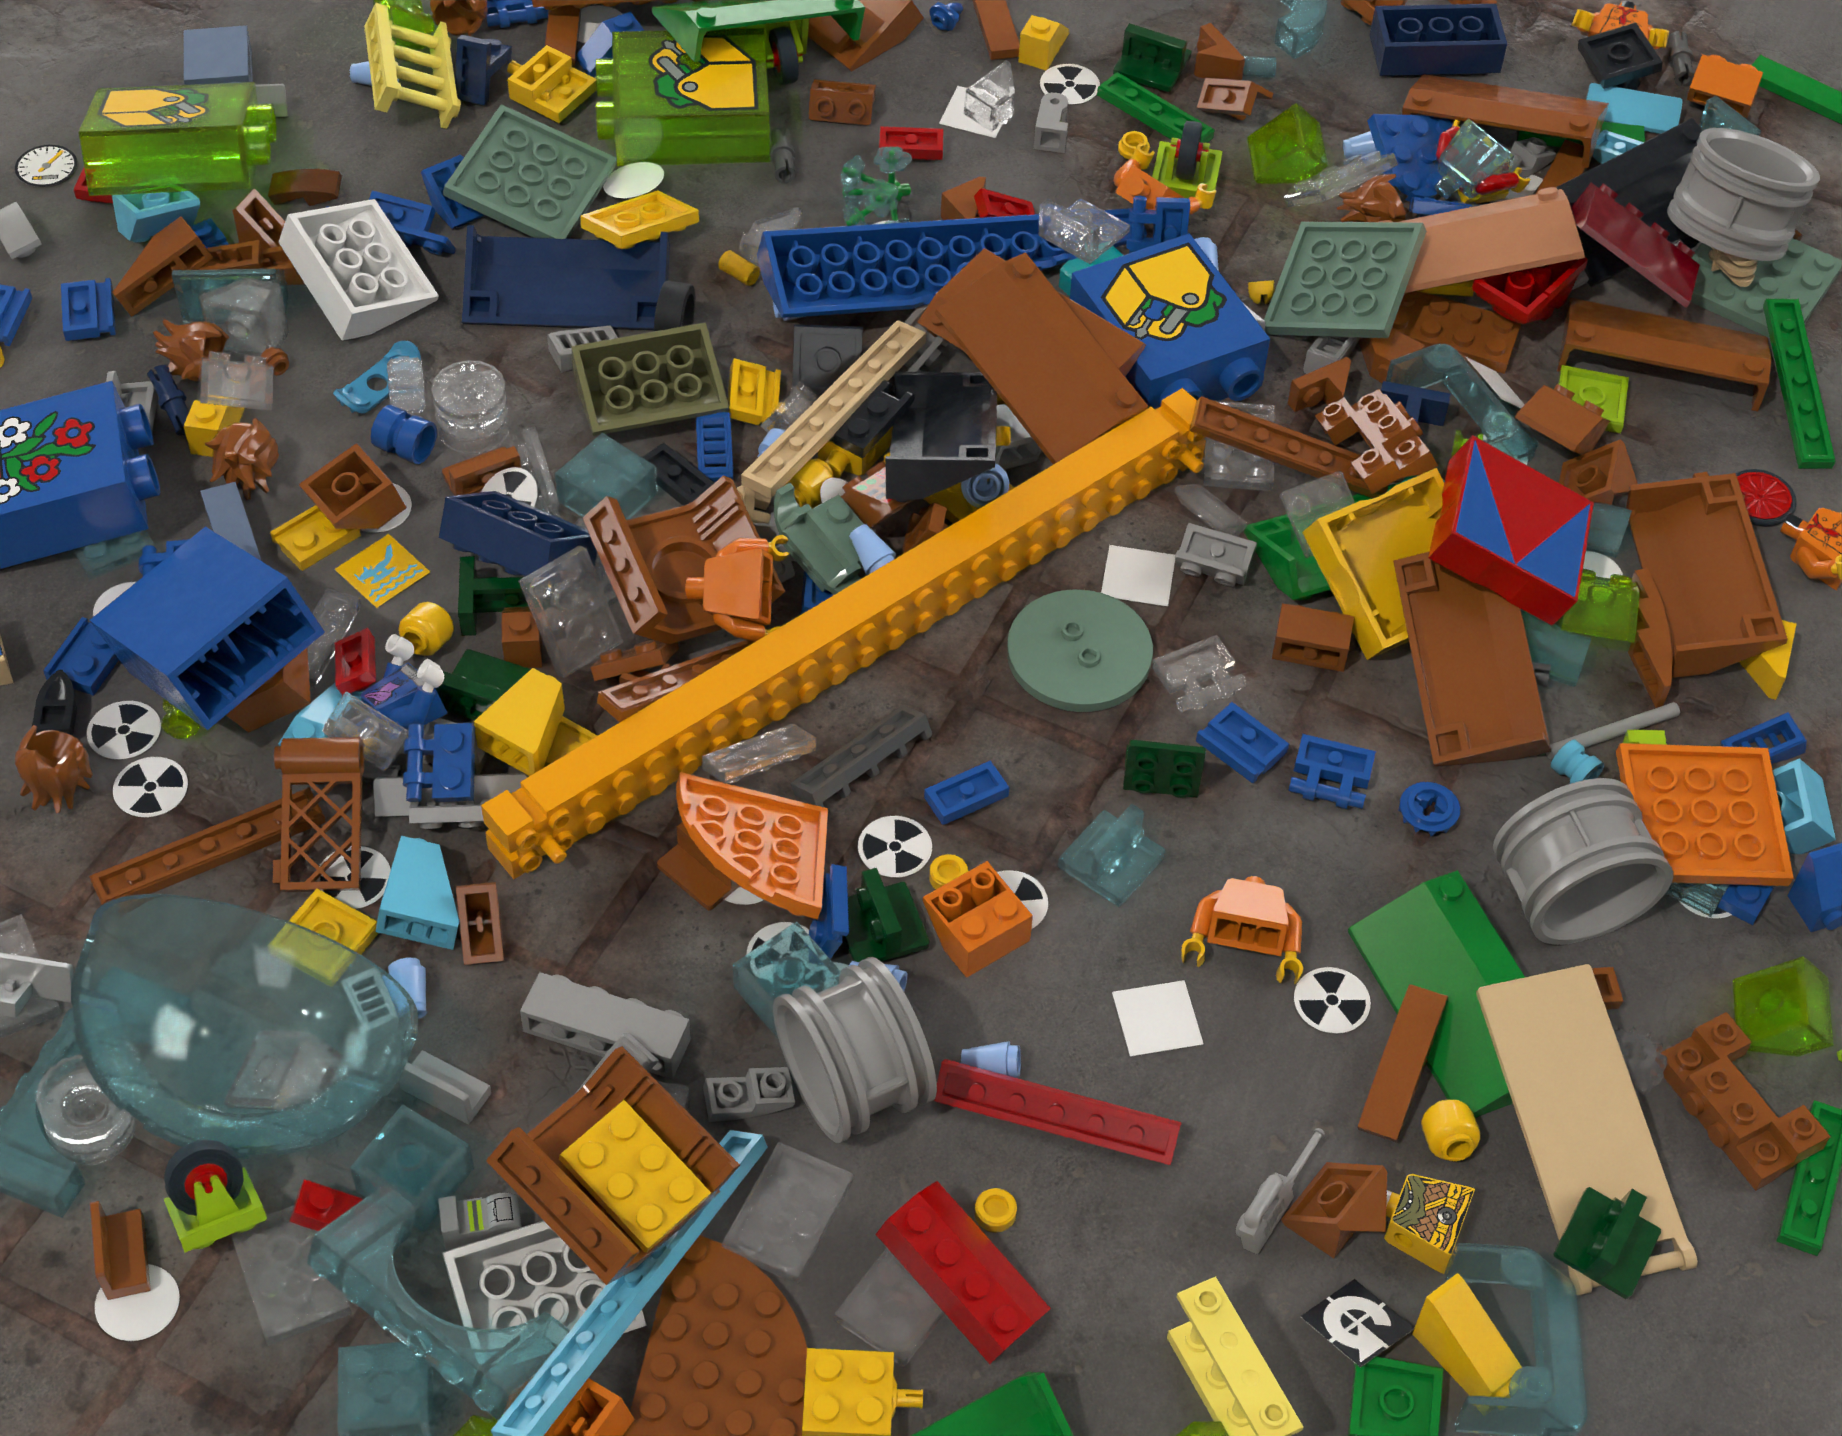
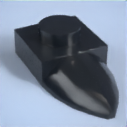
[32,670,77,736]

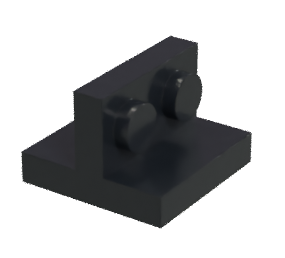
[1578,22,1663,90]
[792,324,863,395]

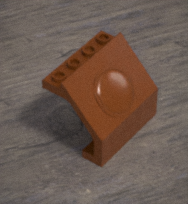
[583,476,785,644]
[486,1046,740,1285]

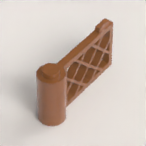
[273,737,365,892]

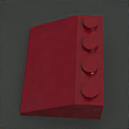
[1571,182,1700,308]

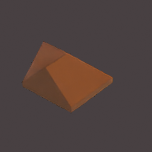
[1559,439,1638,526]
[1281,1162,1387,1258]

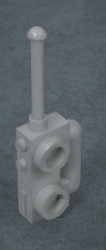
[1236,1128,1325,1254]

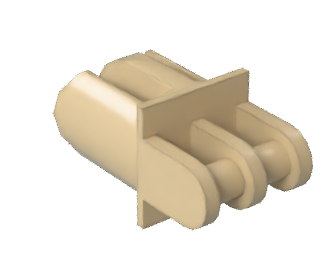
[1708,247,1758,287]

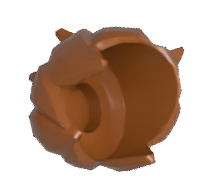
[427,0,488,36]
[1337,174,1408,222]
[153,319,233,383]
[205,418,279,500]
[15,725,93,813]

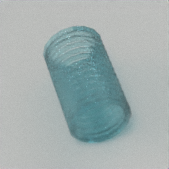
[1243,55,1276,77]

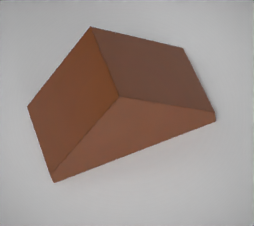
[941,176,986,220]
[232,188,285,249]
[456,882,504,965]

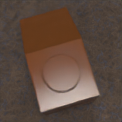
[1359,328,1425,385]
[502,606,542,668]

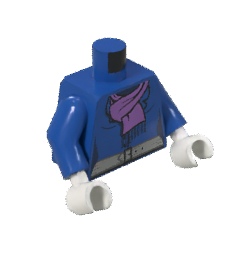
[350,634,448,740]

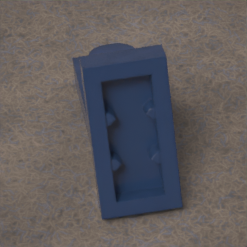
[455,35,512,105]
[1381,381,1451,426]

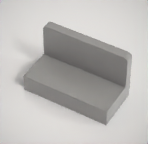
[395,1050,492,1125]

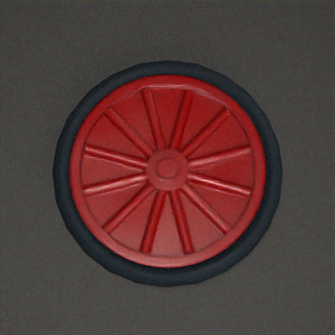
[1736,469,1797,526]

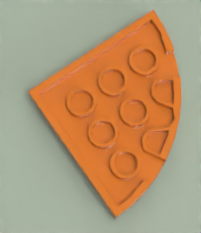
[676,772,828,920]

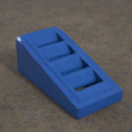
[696,412,733,482]
[1720,712,1807,764]

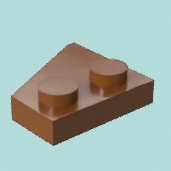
[901,503,948,555]
[590,640,679,681]

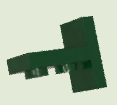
[458,556,550,636]

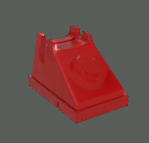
[1472,258,1588,324]

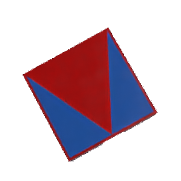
[1428,435,1594,626]

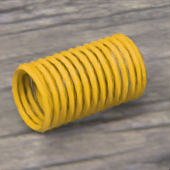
[718,250,760,286]

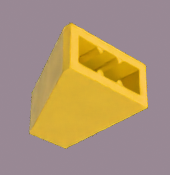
[474,668,565,776]
[1412,1273,1523,1411]

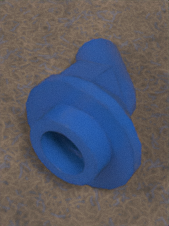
[929,1,963,31]

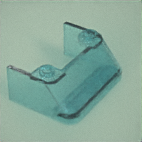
[1386,344,1538,463]
[1445,1243,1588,1436]

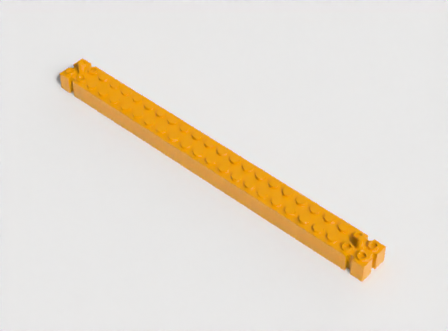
[481,388,1206,879]

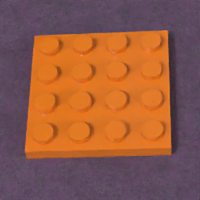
[1616,743,1794,886]

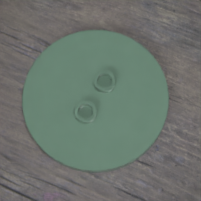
[1007,589,1153,712]

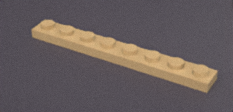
[741,320,926,499]

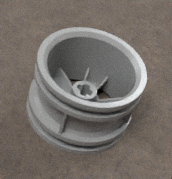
[1667,128,1820,261]
[1493,778,1673,945]
[773,957,937,1143]

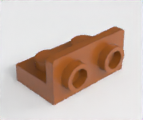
[809,79,876,125]

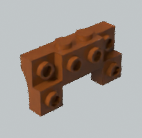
[1315,389,1438,495]
[1654,1012,1830,1191]

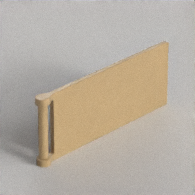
[1476,964,1698,1296]

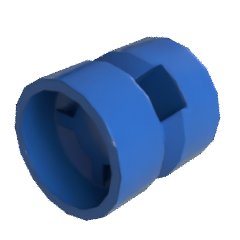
[370,405,437,464]

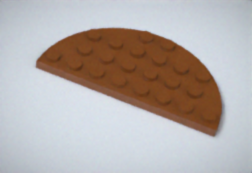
[624,1235,807,1436]

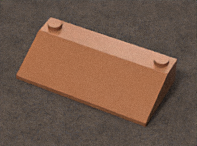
[1379,187,1585,293]

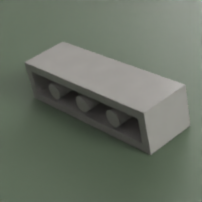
[520,972,691,1079]

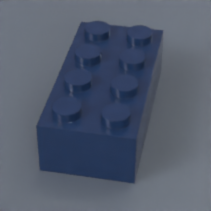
[1370,3,1507,76]
[439,491,597,587]

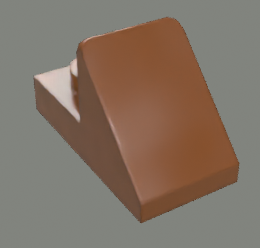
[1194,23,1245,80]
[1287,356,1351,412]

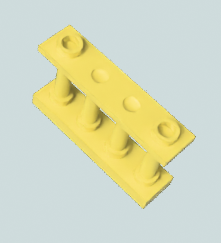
[364,3,461,129]
[1167,1276,1304,1436]

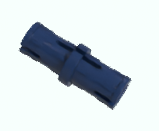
[147,365,189,436]

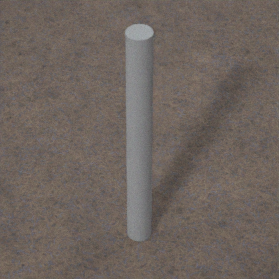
[1546,702,1680,759]

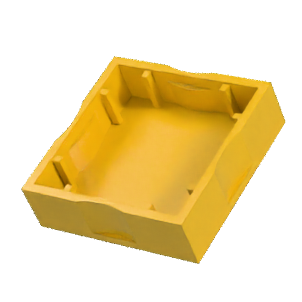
[1302,468,1444,660]

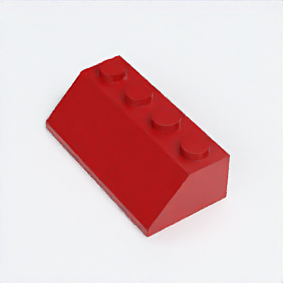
[876,1181,1051,1364]

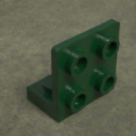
[435,649,531,720]
[1123,740,1206,798]

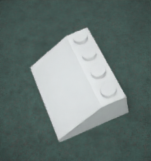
[279,199,439,341]
[442,1221,647,1380]

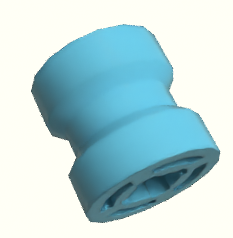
[1550,739,1604,784]

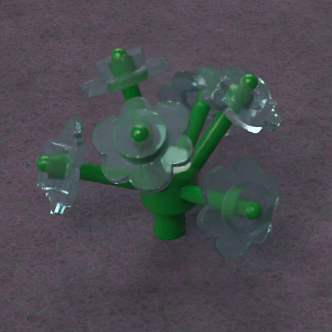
[841,147,912,226]

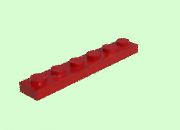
[933,1059,1182,1165]

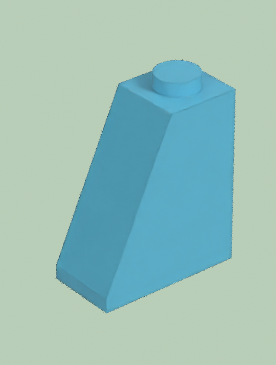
[376,836,459,950]

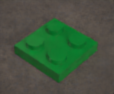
[1347,1357,1444,1436]

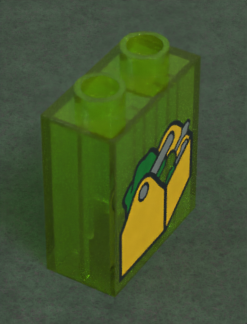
[596,28,770,166]
[79,82,277,196]

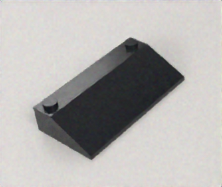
[1555,118,1703,287]
[885,372,997,502]

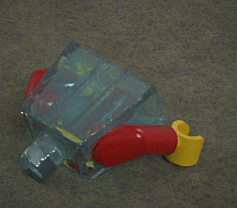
[1434,118,1531,199]

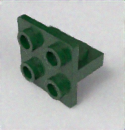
[1113,23,1192,92]
[844,867,930,962]
[1553,1187,1661,1299]

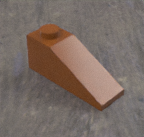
[112,216,213,317]

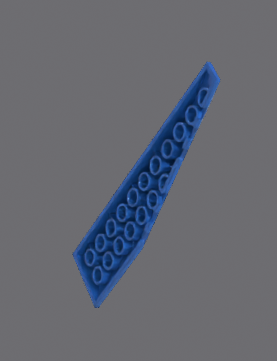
[757,209,1147,318]

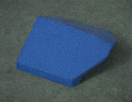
[421,155,485,229]

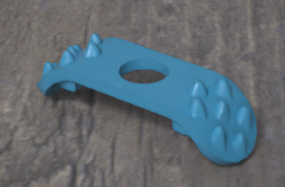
[333,340,421,413]

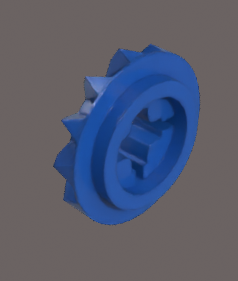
[1398,782,1460,836]

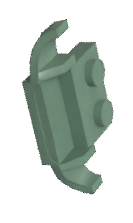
[774,483,864,595]

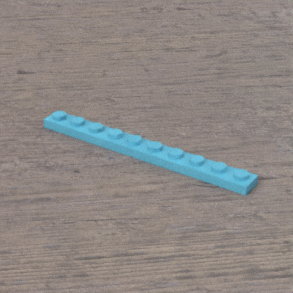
[491,1130,768,1436]

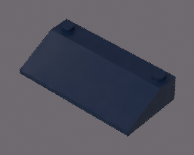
[462,225,670,330]

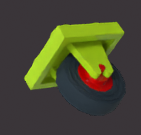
[744,18,809,85]
[1152,121,1223,198]
[164,1139,268,1253]

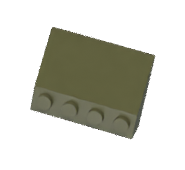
[571,322,729,436]

